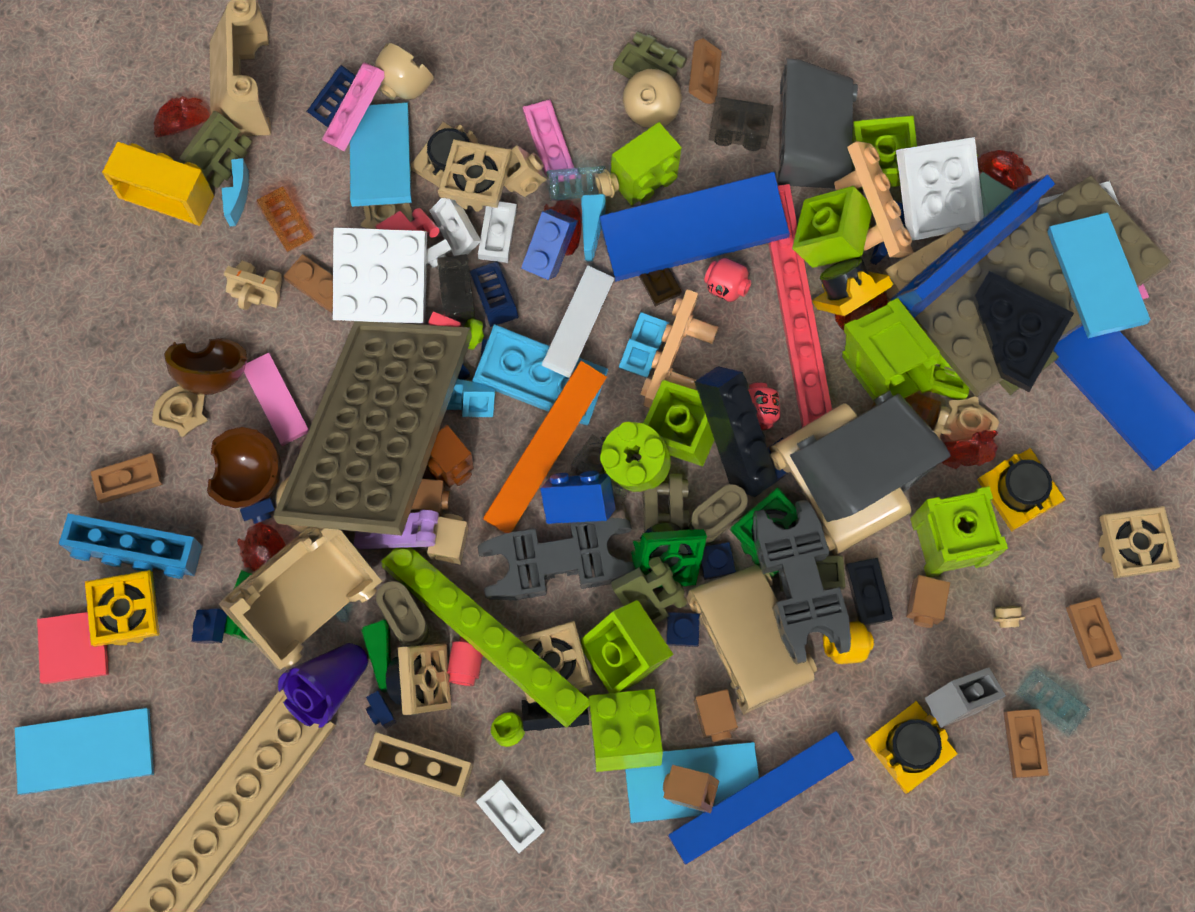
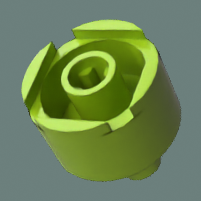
[600,422,671,492]

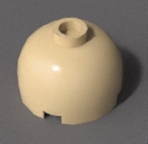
[375,43,434,100]
[623,69,682,128]

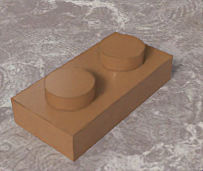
[689,38,722,104]
[283,254,333,313]
[91,453,163,504]
[1066,597,1122,669]
[1004,709,1049,778]

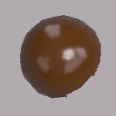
[164,338,247,395]
[207,427,282,508]

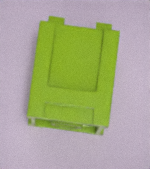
[842,298,940,401]
[910,486,1008,578]

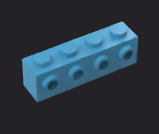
[59,513,202,579]

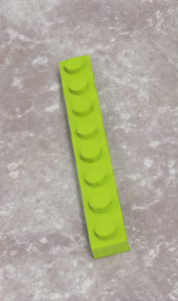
[381,547,590,728]

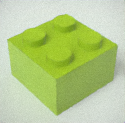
[852,116,917,189]
[611,122,682,206]
[792,186,872,268]
[643,380,715,467]
[580,600,674,693]
[589,689,663,772]

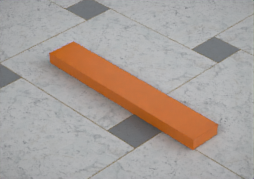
[483,361,607,533]

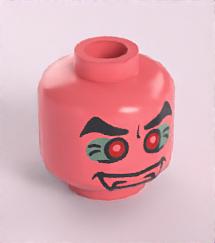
[704,258,751,302]
[748,383,780,430]

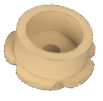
[595,169,619,198]
[993,606,1025,628]

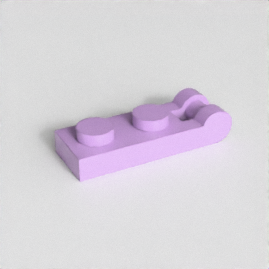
[354,510,439,549]

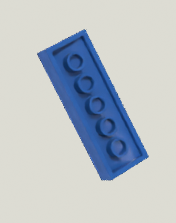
[599,172,790,282]
[890,174,1055,318]
[1053,325,1195,471]

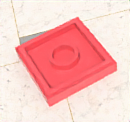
[37,612,109,684]

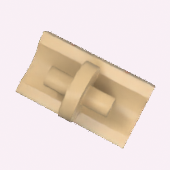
[224,261,282,310]

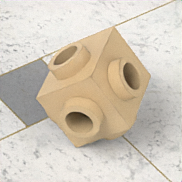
[495,145,547,197]

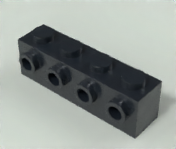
[694,366,778,497]

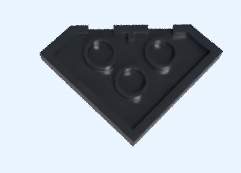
[973,271,1074,392]

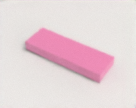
[322,62,385,151]
[523,99,577,185]
[244,353,309,446]

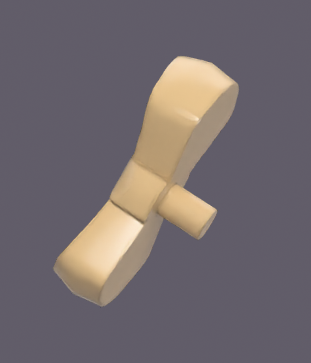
[933,406,951,438]

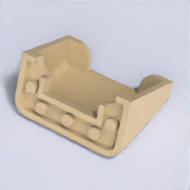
[210,0,271,137]
[769,403,911,555]
[219,527,382,670]
[686,565,817,715]

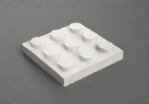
[896,137,984,240]
[333,228,427,324]

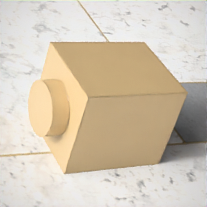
[427,514,469,565]

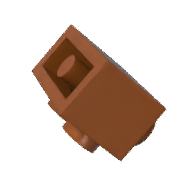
[427,425,474,488]

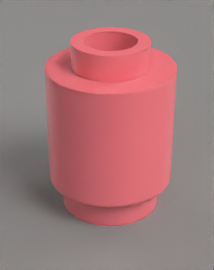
[447,637,483,686]

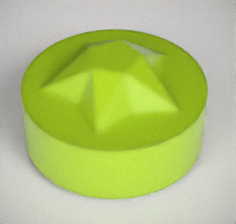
[464,318,484,350]
[491,712,525,747]

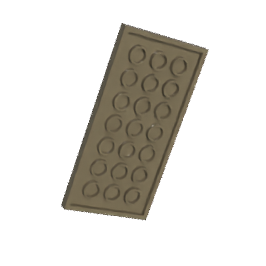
[914,175,1171,397]
[273,321,472,536]

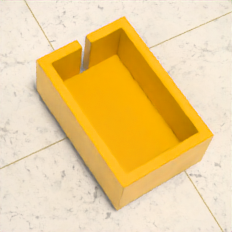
[102,141,214,226]

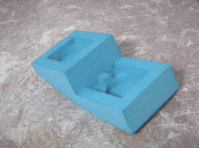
[222,158,249,226]
[619,312,669,378]
[446,379,495,417]

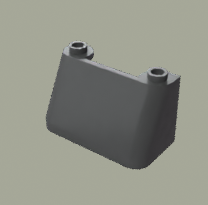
[777,58,858,189]
[790,391,951,522]

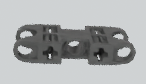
[753,499,851,664]
[477,518,635,600]

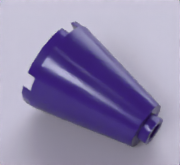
[278,643,368,728]

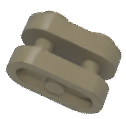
[643,473,689,532]
[689,485,748,544]
[376,581,429,647]

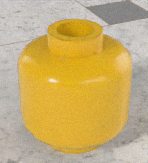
[823,621,874,664]

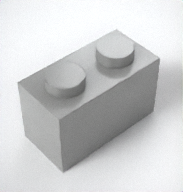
[925,667,1006,728]

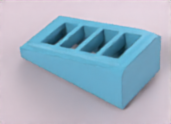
[581,194,606,261]

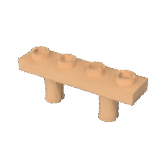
[834,141,914,258]
[641,289,718,408]

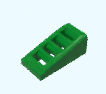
[361,620,391,693]

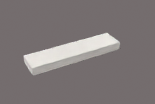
[542,265,615,378]

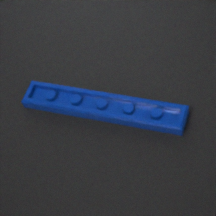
[667,731,854,865]

